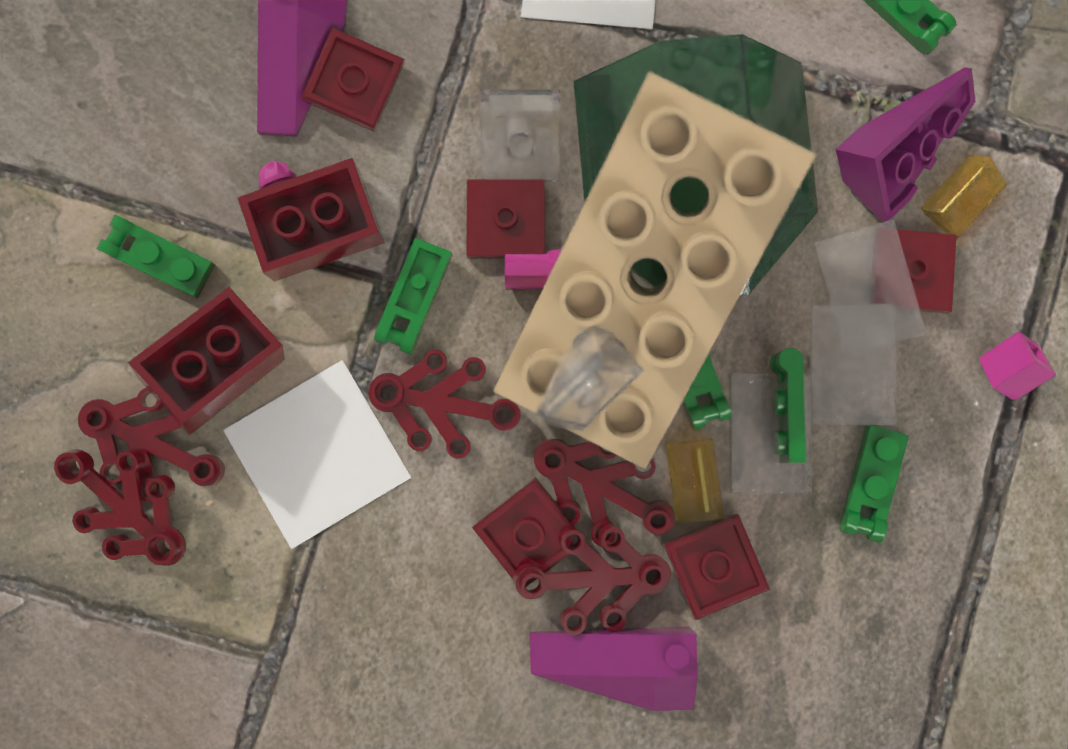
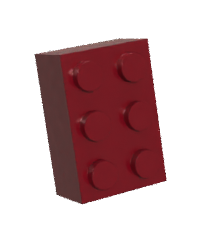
[237,158,385,282]
[128,287,285,436]

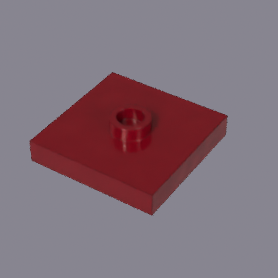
[301,27,405,132]
[466,179,545,259]
[869,227,957,314]
[472,477,578,588]
[663,514,770,620]

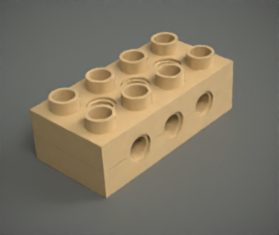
[493,72,816,469]

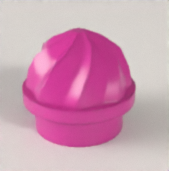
[258,161,297,189]

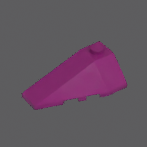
[257,0,348,137]
[835,67,976,222]
[529,626,698,711]

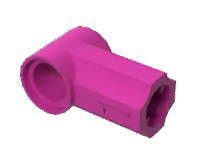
[505,249,562,290]

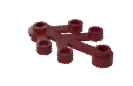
[368,350,521,459]
[78,388,225,502]
[534,439,675,547]
[54,448,186,566]
[513,525,671,635]

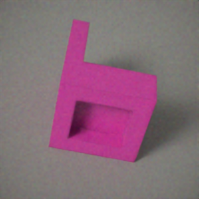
[979,332,1056,400]

